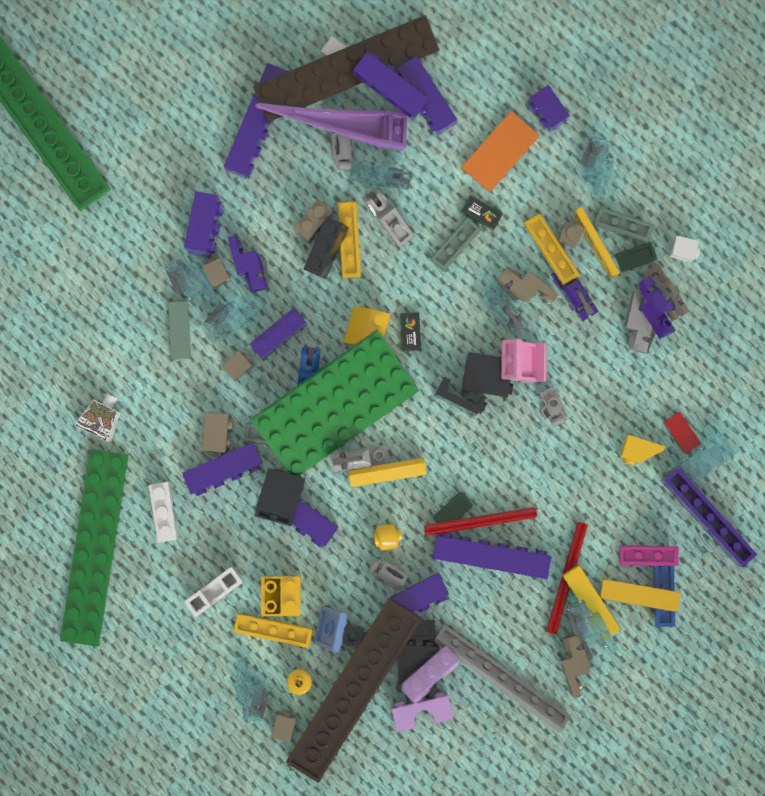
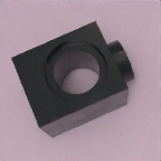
[342,624,367,647]

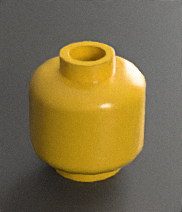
[373,524,402,551]
[287,668,312,695]

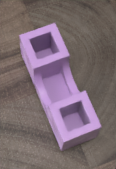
[402,646,459,704]
[391,691,454,732]

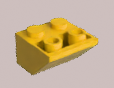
[261,575,301,616]

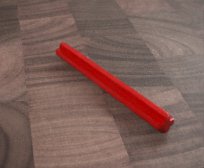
[424,507,537,536]
[546,522,588,634]

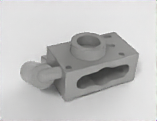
[331,133,355,169]
[539,387,566,426]
[369,558,408,591]

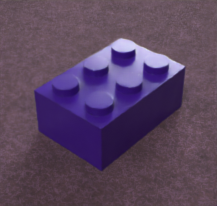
[184,191,224,258]

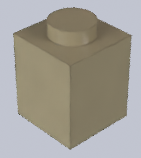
[558,221,584,249]
[202,258,231,289]
[222,351,253,382]
[271,710,297,742]

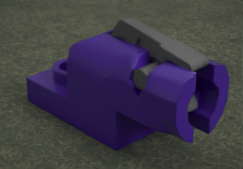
[228,236,269,292]
[551,273,599,322]
[638,274,676,339]

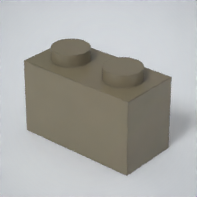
[294,199,334,243]
[202,412,233,453]

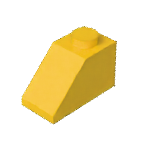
[619,435,665,465]

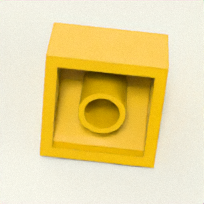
[343,306,390,346]

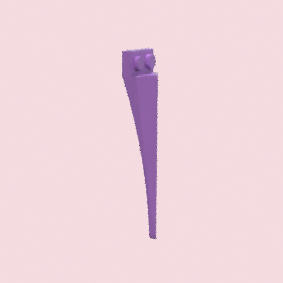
[255,103,407,151]

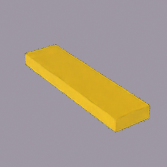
[338,202,361,279]
[573,207,620,279]
[524,213,580,287]
[348,458,426,487]
[562,565,620,640]
[600,579,681,612]
[233,613,313,648]

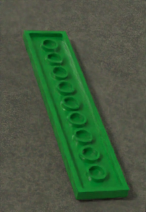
[0,37,111,212]
[60,449,129,647]

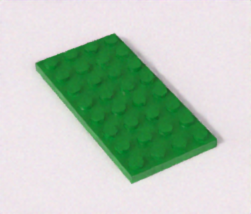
[250,330,419,476]

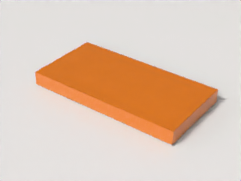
[461,111,540,193]

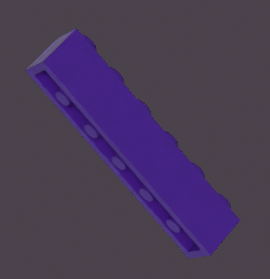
[223,63,288,179]
[660,467,758,567]
[432,533,552,579]

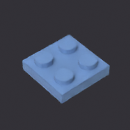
[313,606,347,652]

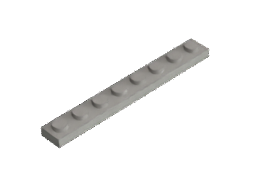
[433,624,571,733]

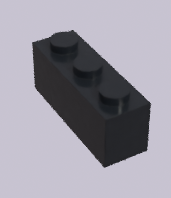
[303,216,349,279]

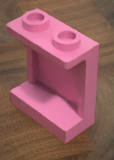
[502,339,547,382]

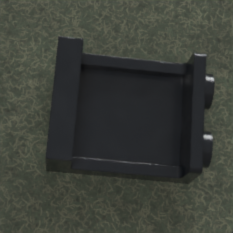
[461,352,513,398]
[434,377,487,416]
[254,468,306,527]
[397,640,439,694]

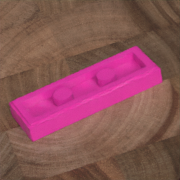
[620,546,679,566]

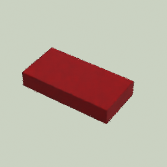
[663,412,701,454]

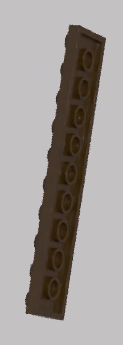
[253,15,440,123]
[285,598,422,783]

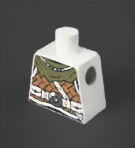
[75,394,120,442]

